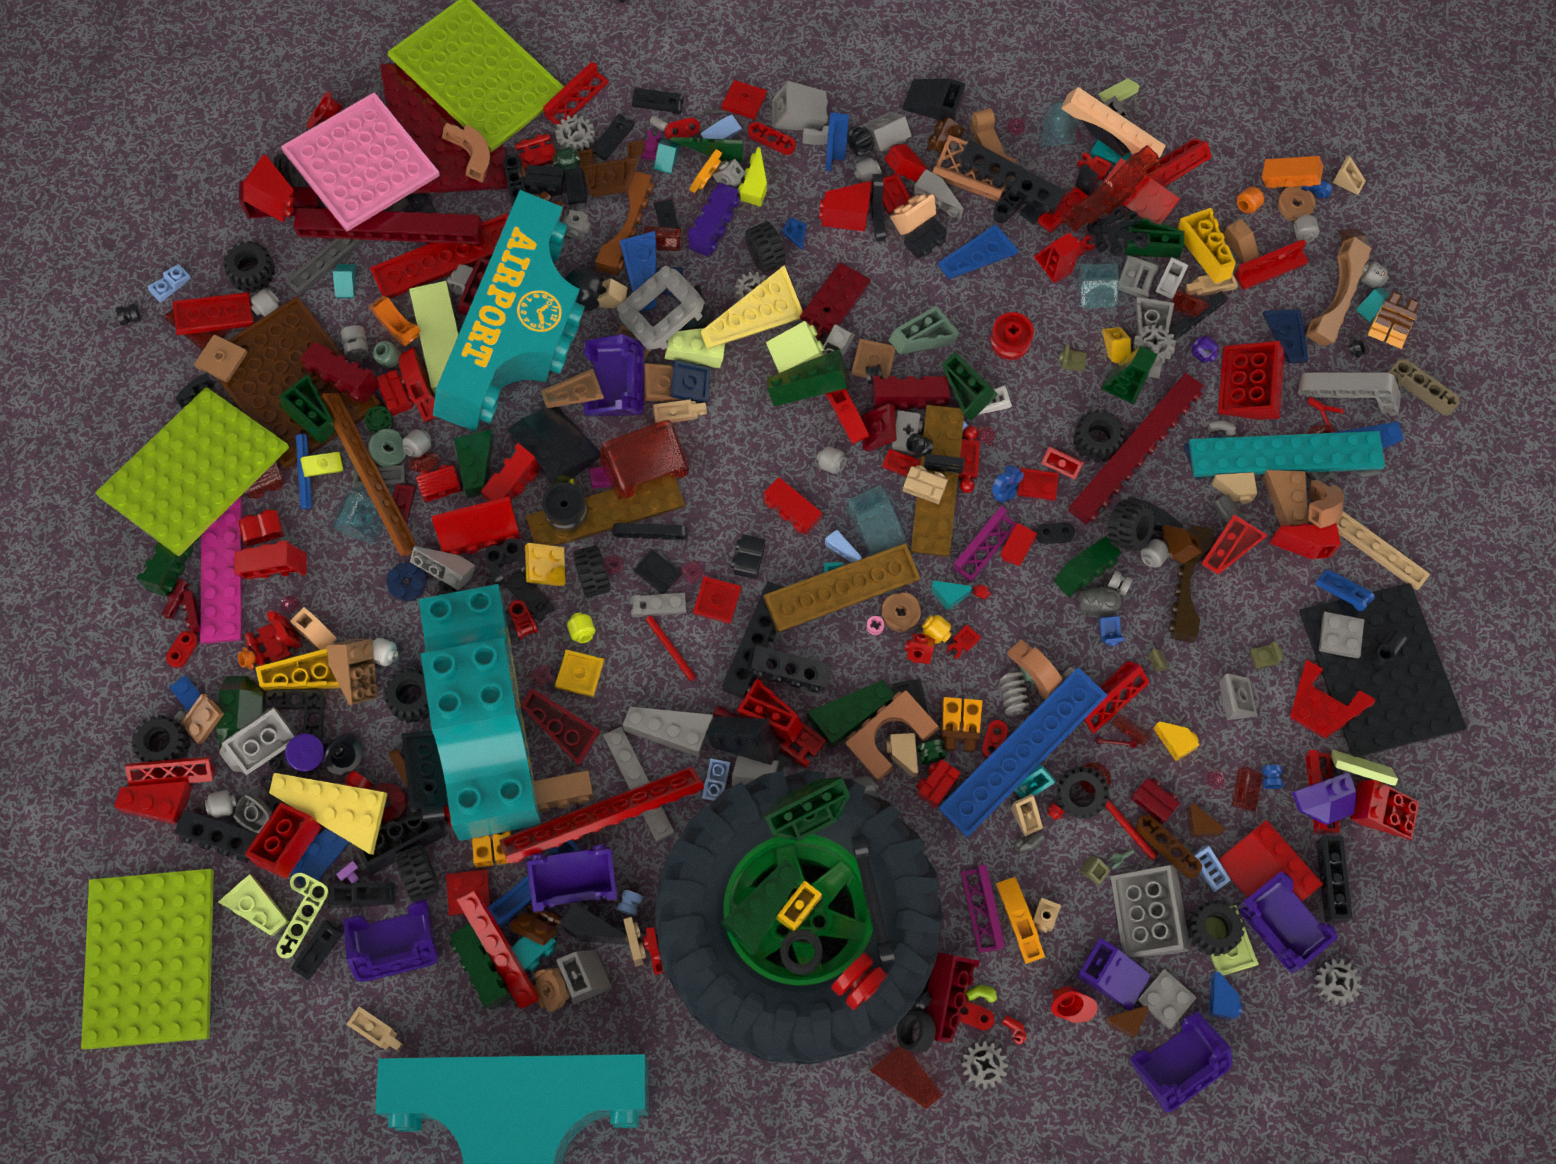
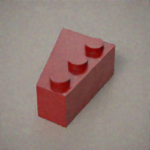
[1033,232,1081,283]
[481,443,539,504]
[1202,515,1268,574]
[234,540,307,579]
[737,678,803,743]
[114,781,192,825]

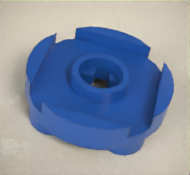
[992,465,1024,503]

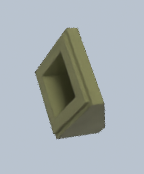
[1148,649,1169,673]
[1079,856,1111,886]

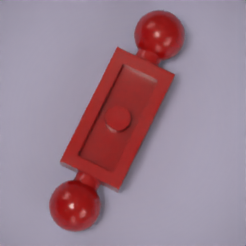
[958,425,980,493]

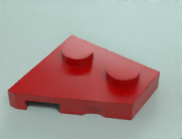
[643,927,663,975]

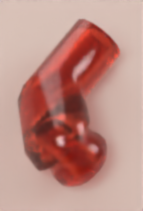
[1306,425,1330,434]

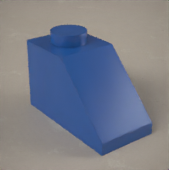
[1209,972,1242,1020]

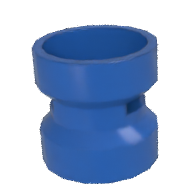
[1262,765,1284,789]

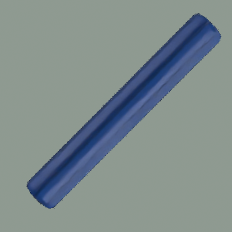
[296,434,312,510]

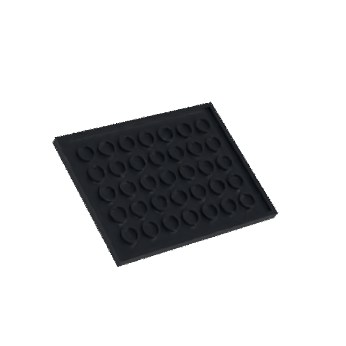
[1299,583,1467,757]

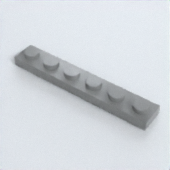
[603,727,675,843]

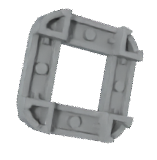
[617,266,705,351]

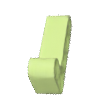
[276,873,328,958]

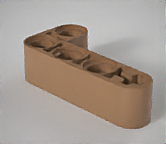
[970,108,1013,179]

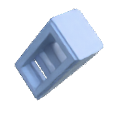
[825,530,862,563]
[1192,846,1231,892]

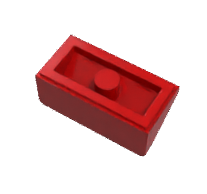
[1041,446,1084,480]
[1000,523,1037,566]

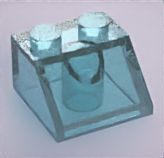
[1040,101,1078,147]
[332,492,384,545]

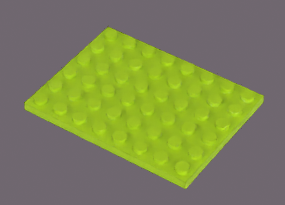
[388,0,564,153]
[95,388,289,557]
[81,869,214,1050]

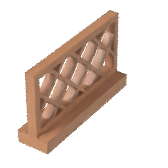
[932,135,1017,202]

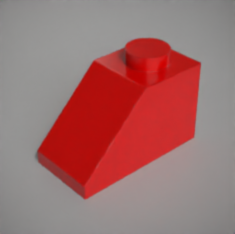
[884,144,928,182]

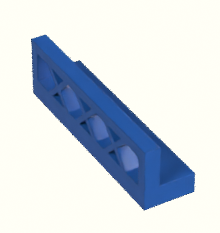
[825,112,849,171]

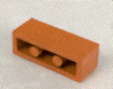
[1262,156,1324,188]

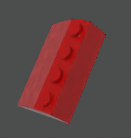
[1218,341,1285,420]
[431,496,521,556]
[1218,820,1323,902]

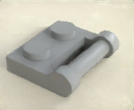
[1116,255,1159,299]

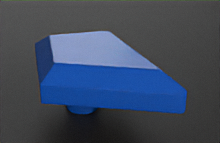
[782,217,807,250]

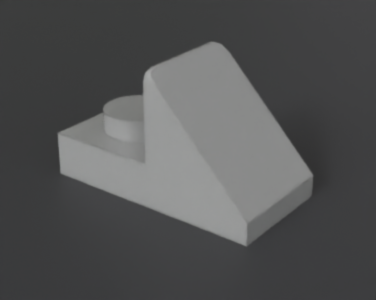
[1155,257,1188,299]

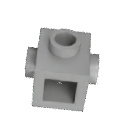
[712,159,745,187]
[563,210,591,241]

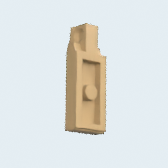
[1184,273,1238,296]
[653,399,707,425]
[346,1006,404,1052]

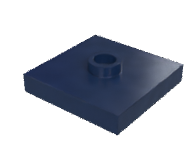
[670,360,710,403]

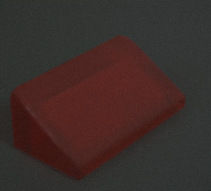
[643,226,681,251]
[1171,291,1209,317]
[1111,713,1151,747]
[1232,767,1262,812]

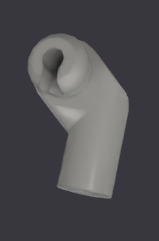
[650,115,676,133]
[1207,420,1236,437]

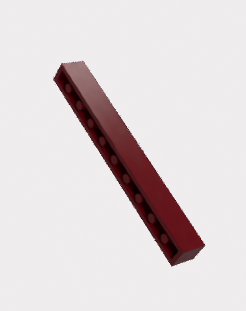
[293,207,483,245]
[1068,372,1204,525]

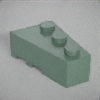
[888,306,959,355]

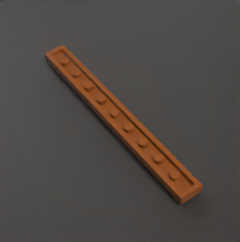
[320,393,418,556]

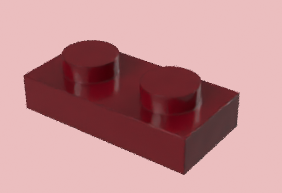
[392,484,416,525]
[182,590,201,634]

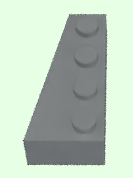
[1136,297,1174,379]

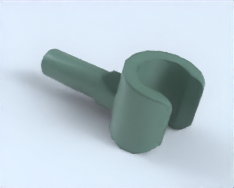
[1107,849,1135,869]

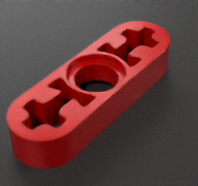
[748,122,796,155]

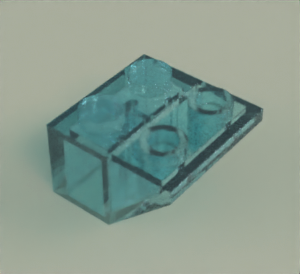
[1077,264,1119,308]

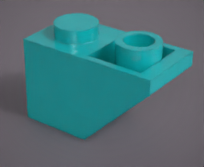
[512,937,557,973]

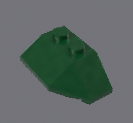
[217,676,264,749]
[764,776,850,842]

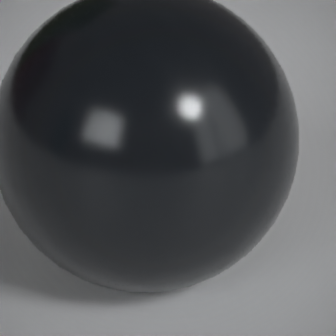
[565,267,607,312]

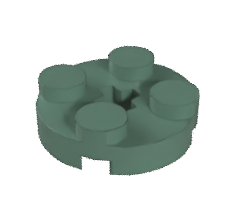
[368,429,407,467]

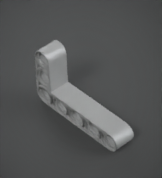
[1298,373,1401,416]

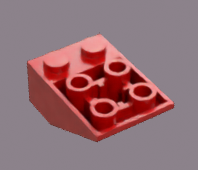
[1269,523,1341,559]
[1350,780,1419,840]

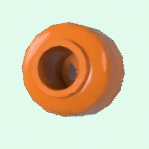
[1236,186,1264,214]

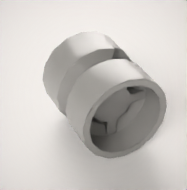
[340,325,369,360]

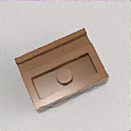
[180,694,224,744]

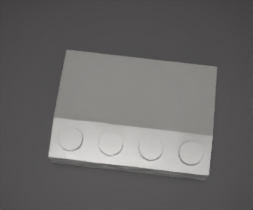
[1111,865,1191,958]

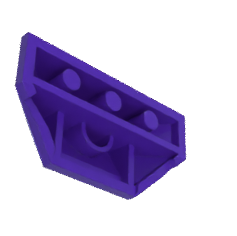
[1292,772,1356,825]

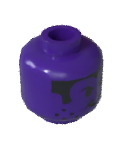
[1191,336,1219,363]

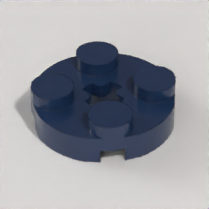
[387,562,427,602]

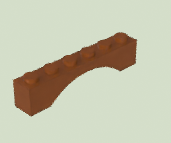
[596,171,654,276]

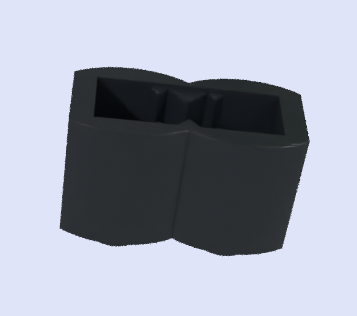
[731,534,766,579]

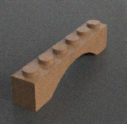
[1305,237,1372,346]

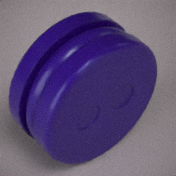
[285,733,324,772]

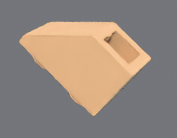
[290,607,337,650]

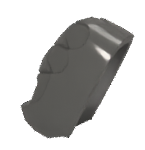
[1078,587,1122,617]
[233,794,273,834]

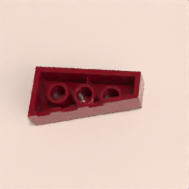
[871,376,950,411]

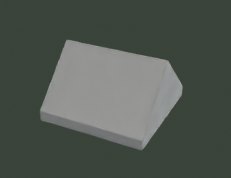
[1219,673,1258,720]
[732,755,778,786]

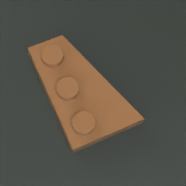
[541,369,604,408]

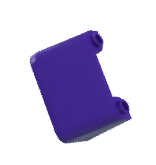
[583,334,644,416]
[526,844,617,912]
[1237,871,1338,973]
[343,899,438,982]
[1130,1011,1233,1113]

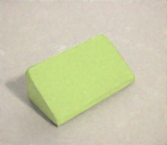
[1098,78,1139,102]

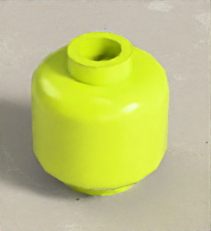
[567,613,596,643]

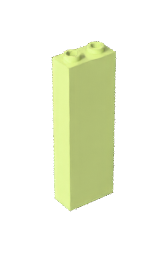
[409,281,459,395]

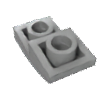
[803,126,829,145]

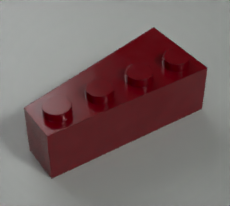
[239,181,321,219]
[300,342,378,404]
[520,688,601,767]
[924,952,980,1043]

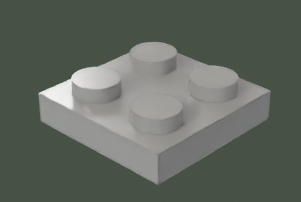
[1319,612,1364,659]
[1137,969,1197,1030]

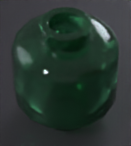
[552,146,580,171]

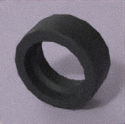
[780,929,823,975]
[897,1010,936,1053]

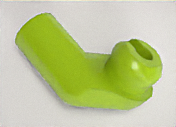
[965,984,997,1003]

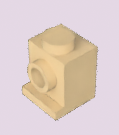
[1033,898,1061,933]

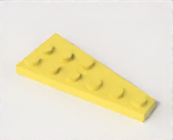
[700,265,803,349]
[269,773,388,855]

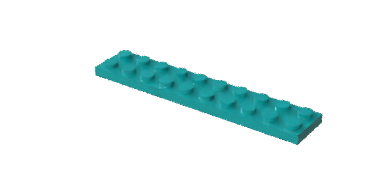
[1189,431,1385,477]

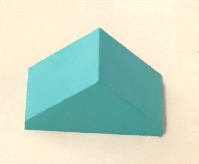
[654,139,682,174]
[333,264,357,298]
[1356,288,1389,322]
[931,581,972,611]
[1014,766,1056,799]

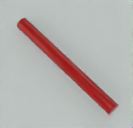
[645,615,696,682]
[1105,799,1158,861]

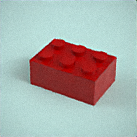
[245,803,322,879]

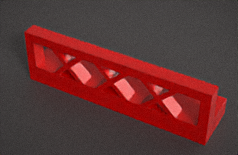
[543,61,609,126]
[1141,138,1212,187]
[1234,239,1309,290]
[1083,661,1150,734]
[1305,750,1340,834]
[125,757,216,786]

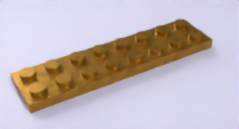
[911,405,964,557]
[526,471,685,546]
[763,543,921,633]

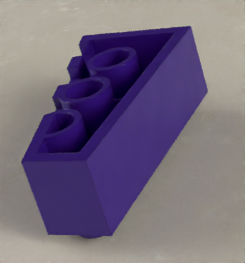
[688,182,741,257]

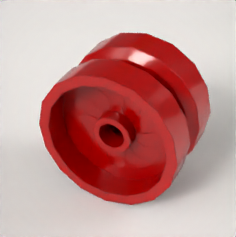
[990,312,1034,360]
[831,953,888,1011]

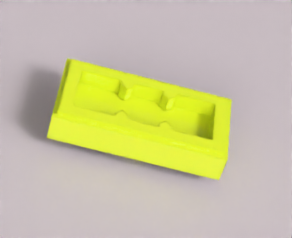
[300,452,343,477]

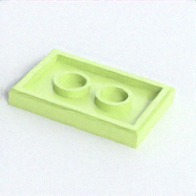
[1331,750,1398,786]
[1205,905,1259,976]

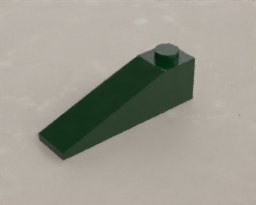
[670,137,744,163]

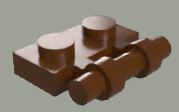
[510,904,563,946]

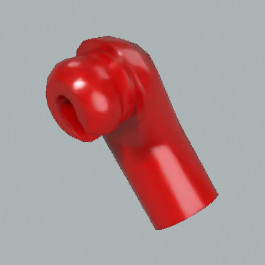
[1002,1014,1027,1045]

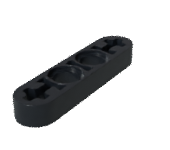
[1169,291,1228,340]
[612,523,688,540]

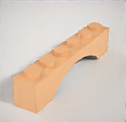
[1061,87,1166,166]

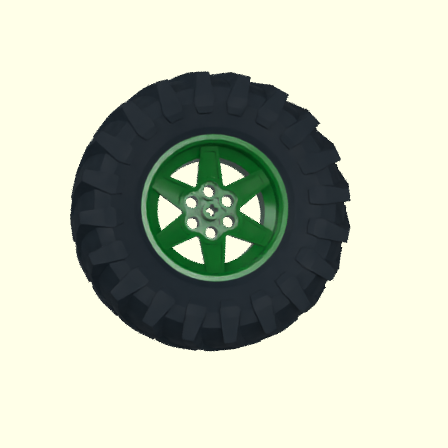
[655,770,943,1064]

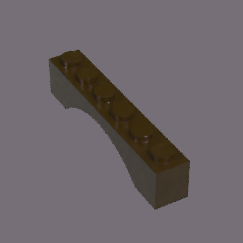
[1168,525,1214,643]

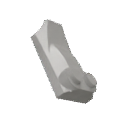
[219,707,296,775]

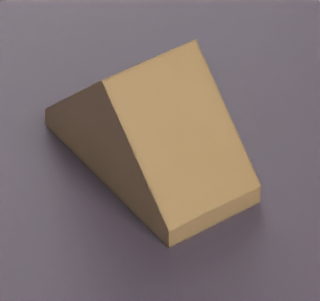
[1333,156,1366,195]
[1010,794,1043,836]

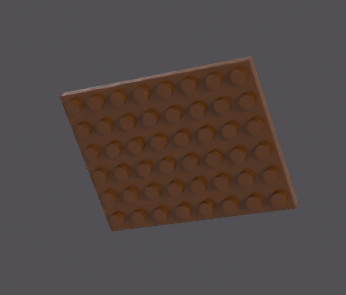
[217,296,381,470]

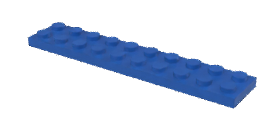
[938,667,1108,838]

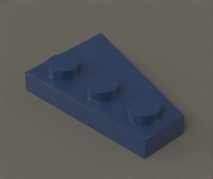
[1263,309,1309,364]

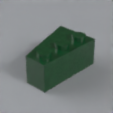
[1124,212,1184,258]
[942,352,998,421]
[279,374,335,444]
[1054,536,1122,598]

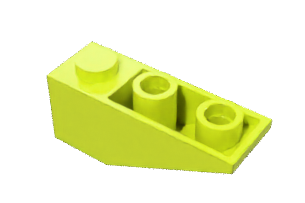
[738,147,767,207]

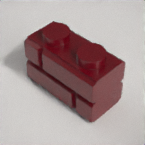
[1130,777,1180,825]

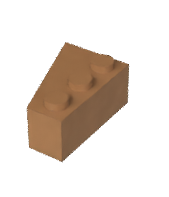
[1261,470,1308,526]

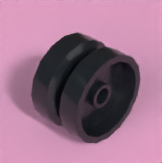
[542,482,588,532]

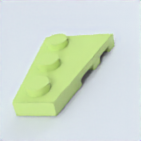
[218,874,289,936]

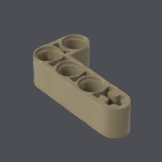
[1388,359,1460,415]

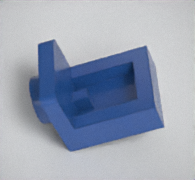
[1098,615,1124,646]

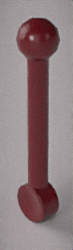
[1095,737,1137,748]

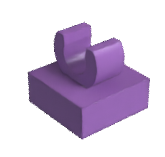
[336,860,359,883]

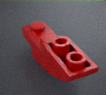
[398,347,437,423]
[824,389,869,445]

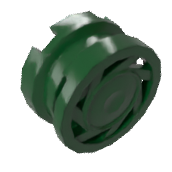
[364,406,394,435]
[916,740,947,765]

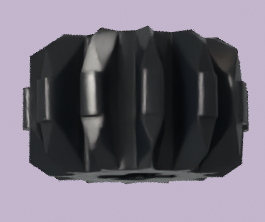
[847,124,874,157]

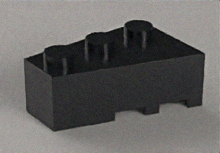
[706,716,780,765]

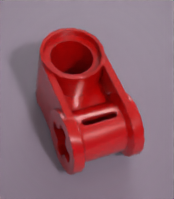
[508,600,539,640]

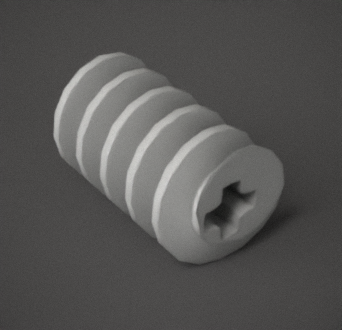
[999,672,1029,716]

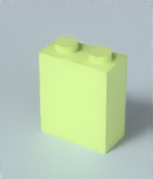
[766,321,825,373]

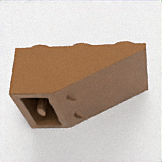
[327,639,378,705]

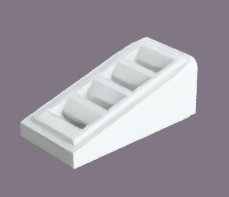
[979,386,1012,414]

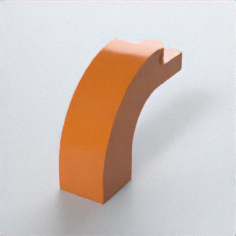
[369,296,421,346]

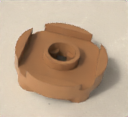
[1277,186,1316,221]
[881,592,921,632]
[533,968,570,1012]

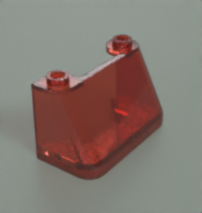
[600,420,689,500]

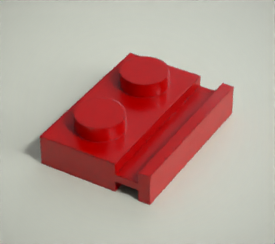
[882,173,910,215]
[1017,468,1059,501]

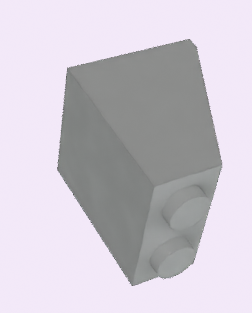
[772,81,828,130]

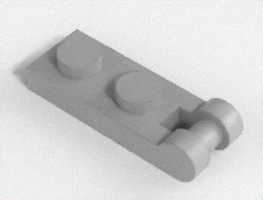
[630,593,686,617]

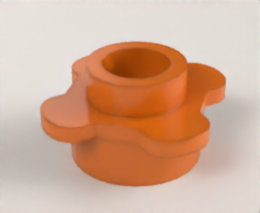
[238,647,255,670]

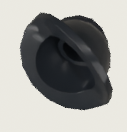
[323,733,363,775]

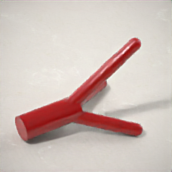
[1307,397,1344,433]

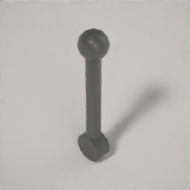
[704,108,739,116]

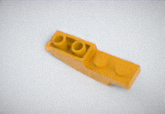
[995,877,1045,964]

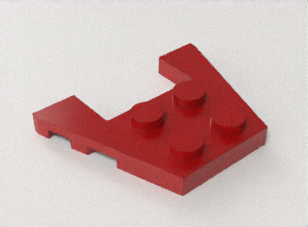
[1290,660,1376,739]

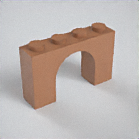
[845,691,939,782]

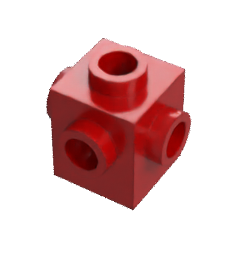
[904,633,935,665]

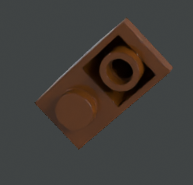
[1162,525,1202,564]

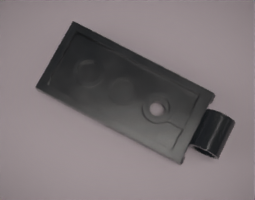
[401,730,449,822]

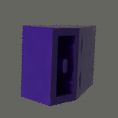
[1076,938,1151,1011]

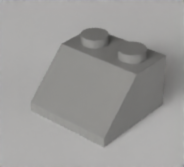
[863,112,912,152]

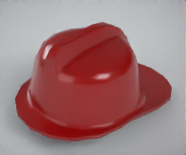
[306,91,342,129]
[1051,986,1098,1023]

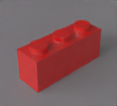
[763,477,822,535]

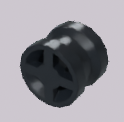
[865,364,883,385]

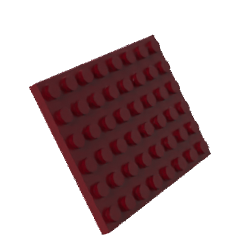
[380,63,508,194]

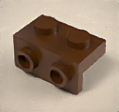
[926,117,965,159]

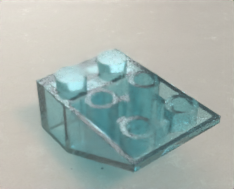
[846,485,907,556]

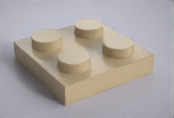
[623,917,646,967]

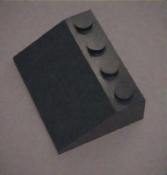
[507,407,603,485]

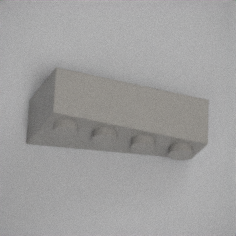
[623,707,713,757]

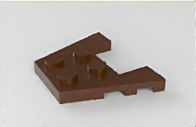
[576,140,646,197]

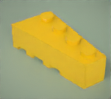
[1178,207,1236,284]
[255,648,340,691]

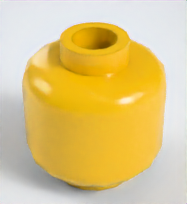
[922,615,952,644]

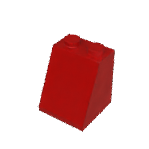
[243,154,295,222]
[819,181,872,232]

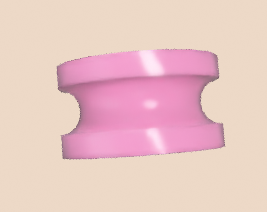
[866,616,884,635]

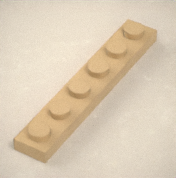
[1336,511,1430,591]

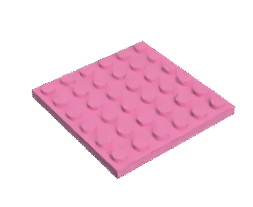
[281,93,440,231]

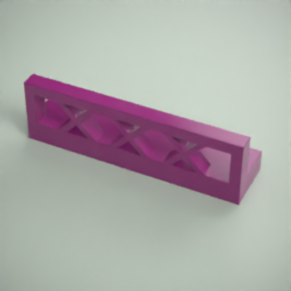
[953,506,1016,583]
[960,865,1005,954]

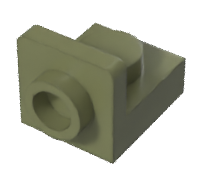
[1059,345,1087,372]
[1249,641,1283,670]

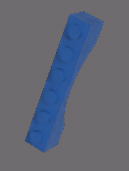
[488,840,581,929]

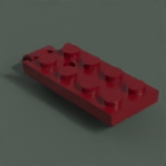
[800,262,871,341]

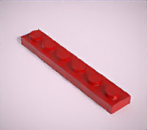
[457,888,540,1009]

